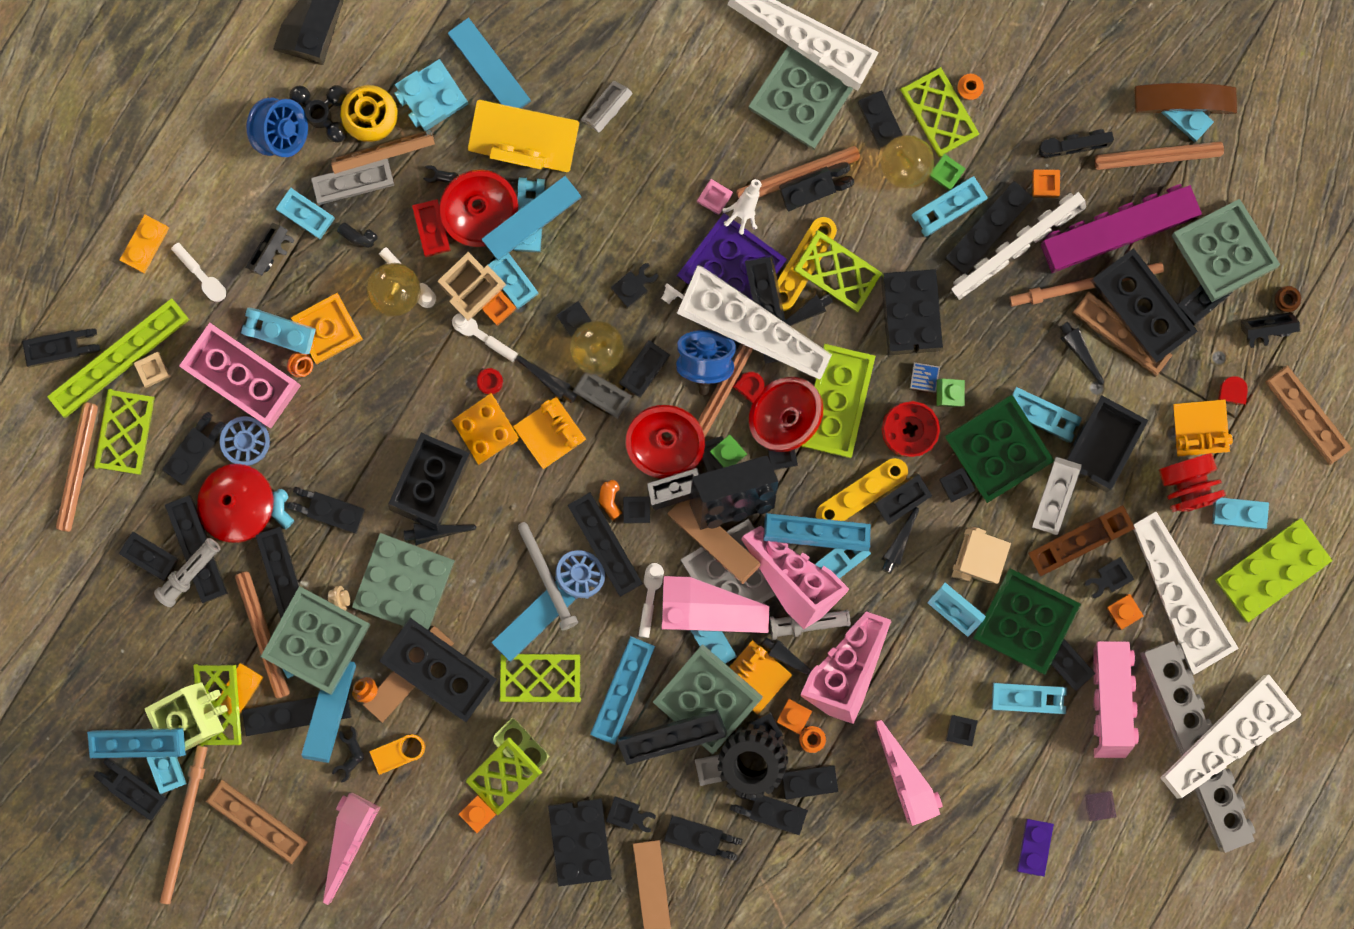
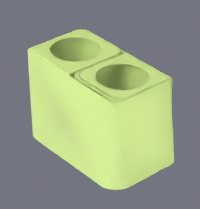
[493,718,549,776]

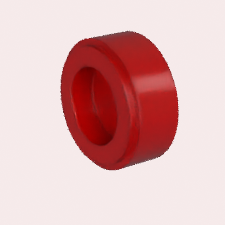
[477,368,503,395]

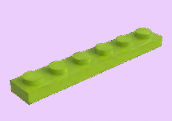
[47,298,190,418]

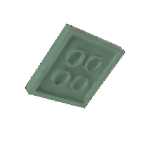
[748,45,853,150]
[1172,199,1280,302]
[352,533,455,630]
[261,586,371,695]
[653,644,763,754]

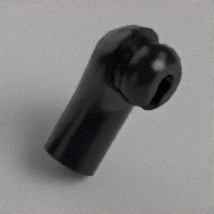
[337,222,378,248]

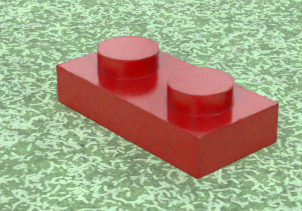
[412,199,451,257]

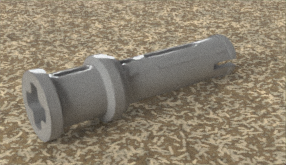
[154,538,220,607]
[769,609,851,640]

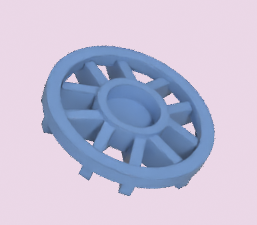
[220,416,270,466]
[555,550,605,599]

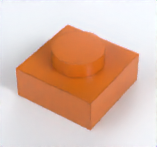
[1032,170,1060,198]
[482,291,517,326]
[1106,594,1144,630]
[776,699,812,735]
[459,795,496,833]

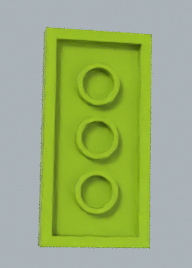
[800,344,876,459]
[1215,518,1333,623]

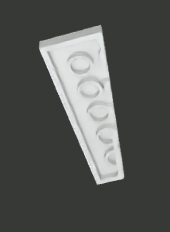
[728,0,879,91]
[951,192,1086,300]
[677,265,832,379]
[1133,512,1239,675]
[1160,674,1301,799]

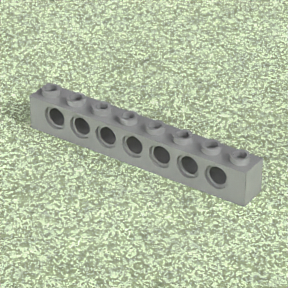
[1140,641,1255,853]

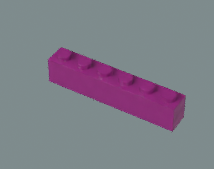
[1041,184,1202,273]

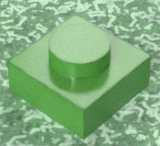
[929,154,966,191]
[937,379,965,407]
[710,435,747,468]

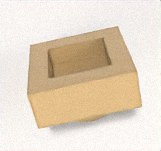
[134,352,170,388]

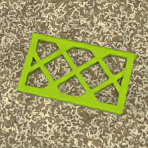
[900,67,979,158]
[793,230,882,312]
[94,389,155,475]
[499,654,581,702]
[193,664,242,746]
[466,738,542,815]

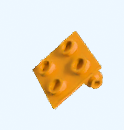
[451,393,519,465]
[513,397,586,469]
[1173,400,1233,456]
[729,640,792,715]

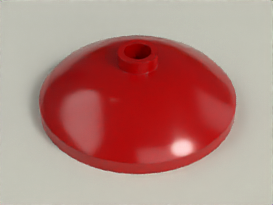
[439,170,518,247]
[749,377,823,452]
[626,405,705,479]
[197,464,274,543]

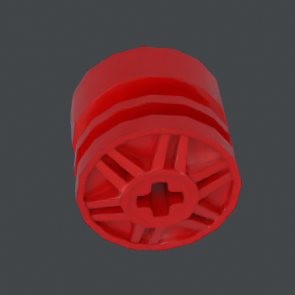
[881,401,940,457]
[1159,453,1226,513]

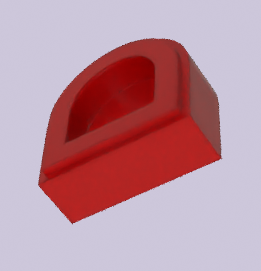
[733,372,764,404]
[1218,376,1248,405]

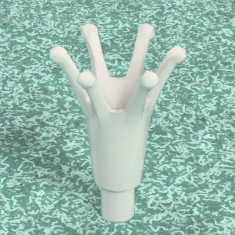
[722,179,762,235]

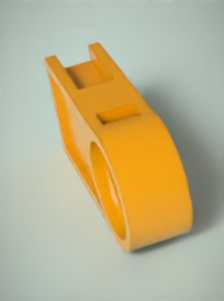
[369,734,426,775]

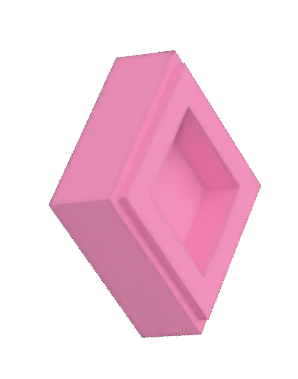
[697,179,733,215]

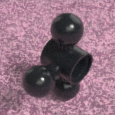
[289,85,347,143]

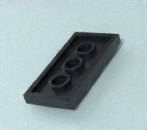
[1091,248,1198,364]
[379,617,497,722]

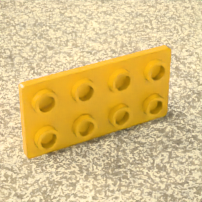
[468,100,579,172]

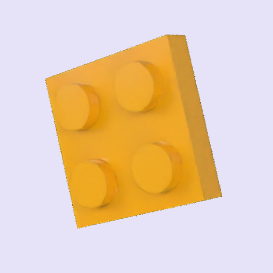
[291,293,363,364]

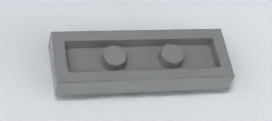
[311,159,395,205]
[1032,457,1081,535]

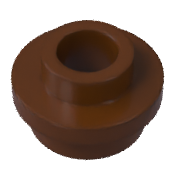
[1274,286,1301,312]

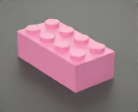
[180,323,301,428]

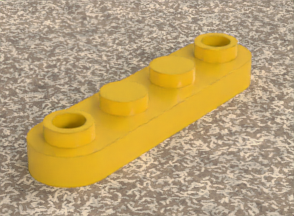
[777,217,837,311]
[815,458,908,521]

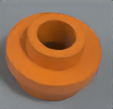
[957,74,984,100]
[287,352,313,377]
[352,677,378,703]
[799,726,826,753]

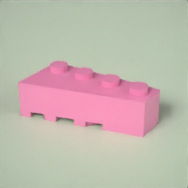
[1093,642,1139,758]

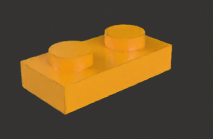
[120,214,169,274]
[217,663,264,715]

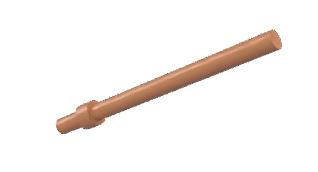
[1009,262,1164,307]
[160,745,208,904]

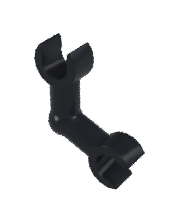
[423,165,459,183]
[332,726,364,783]

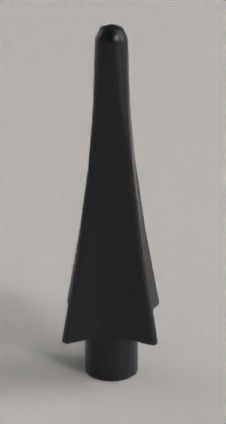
[785,293,833,326]
[1059,321,1104,385]
[516,356,577,403]
[881,507,919,574]
[403,523,477,546]
[761,637,812,676]

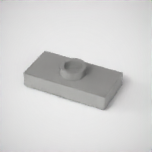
[581,81,633,133]

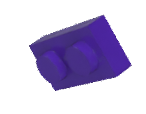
[1017,818,1054,877]

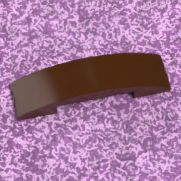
[1135,83,1237,114]
[1028,505,1135,577]

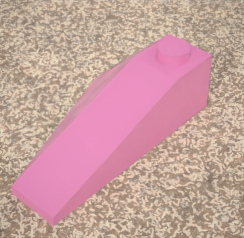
[801,612,891,724]

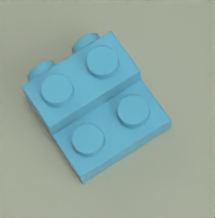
[394,59,468,131]

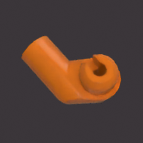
[599,480,622,521]

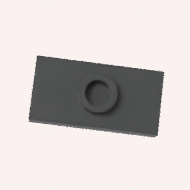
[573,369,632,419]

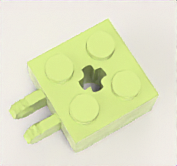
[145,683,228,751]

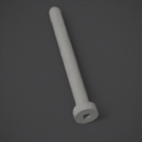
[518,522,578,631]

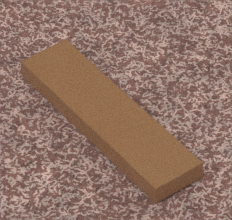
[331,130,435,174]
[1072,292,1172,377]
[1265,365,1352,465]
[667,500,761,584]
[363,626,455,723]
[206,780,308,864]
[633,840,671,929]

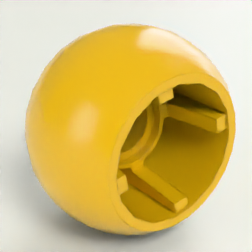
[341,85,398,142]

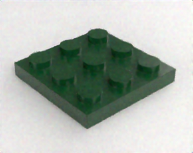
[945,394,1054,503]
[973,568,1082,675]

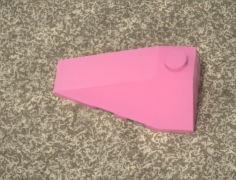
[741,526,849,629]
[662,576,769,633]
[875,720,942,826]
[323,793,380,905]

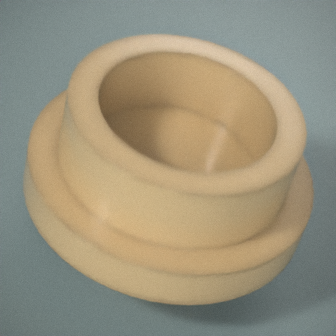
[328,586,350,611]

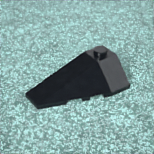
[273,0,344,65]

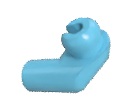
[271,489,294,530]

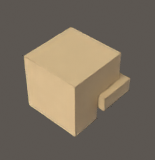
[438,252,506,321]
[952,527,1011,584]

